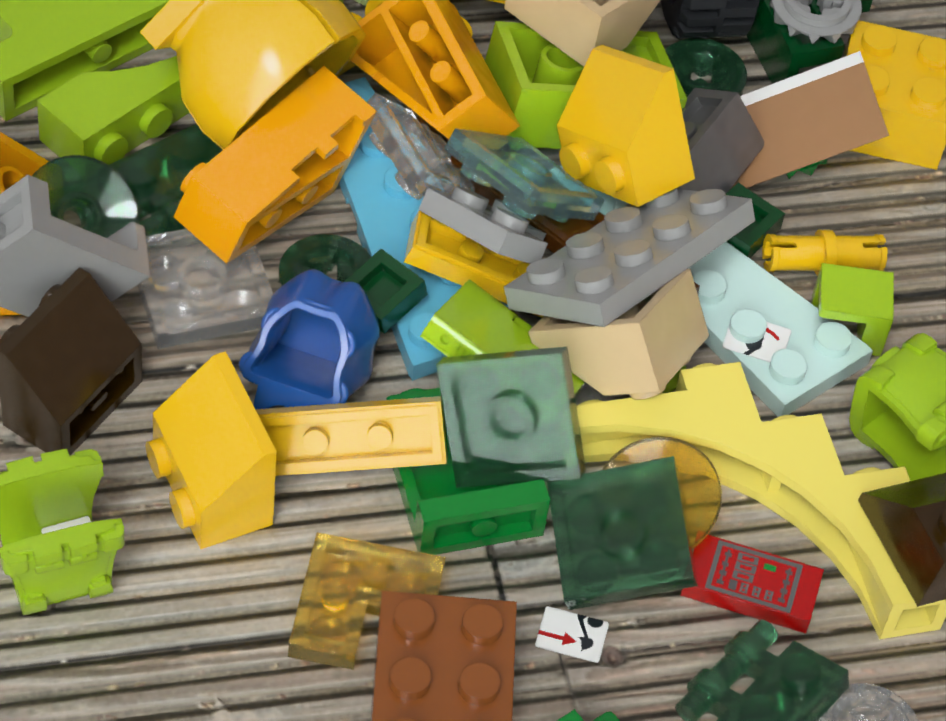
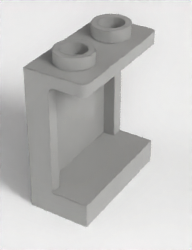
[0,175,150,317]

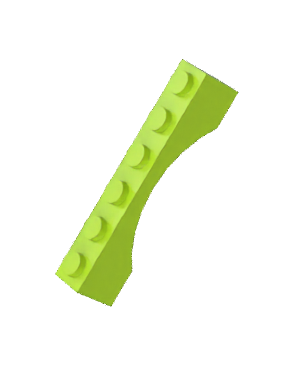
[37,0,344,180]

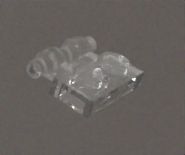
[367,93,475,200]

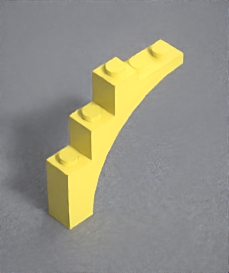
[559,362,946,639]

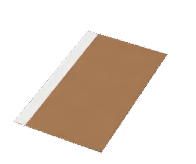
[730,51,889,189]

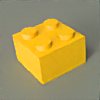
[843,20,946,170]

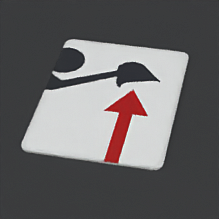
[535,606,609,663]

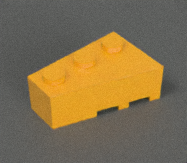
[350,0,520,161]
[173,66,377,264]

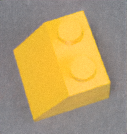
[557,45,695,207]
[145,351,277,549]

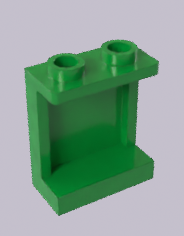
[386,378,550,558]

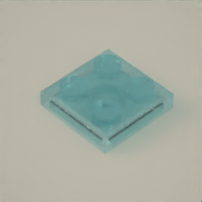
[444,128,605,223]

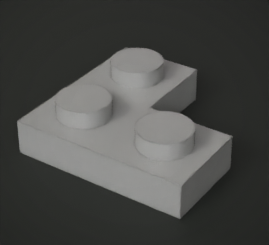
[418,186,548,264]

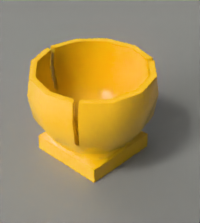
[140,0,366,149]

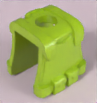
[849,333,946,481]
[0,449,125,616]

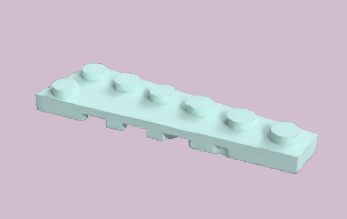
[551,165,873,417]

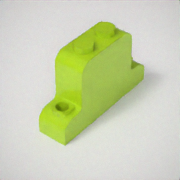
[0,0,169,121]

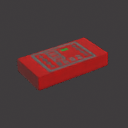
[680,532,824,634]

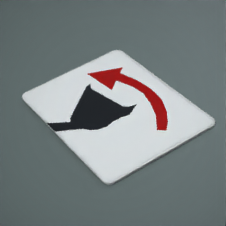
[723,313,791,362]

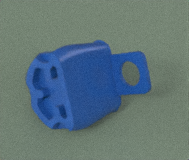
[239,269,380,409]

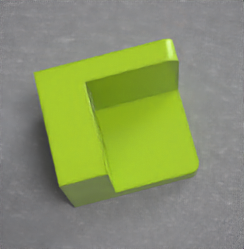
[811,263,894,356]

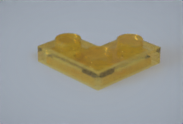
[288,532,446,670]

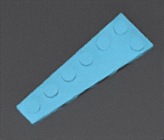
[339,77,508,381]

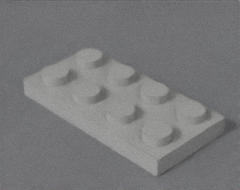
[504,188,755,327]

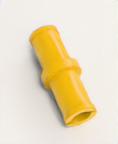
[762,229,888,276]

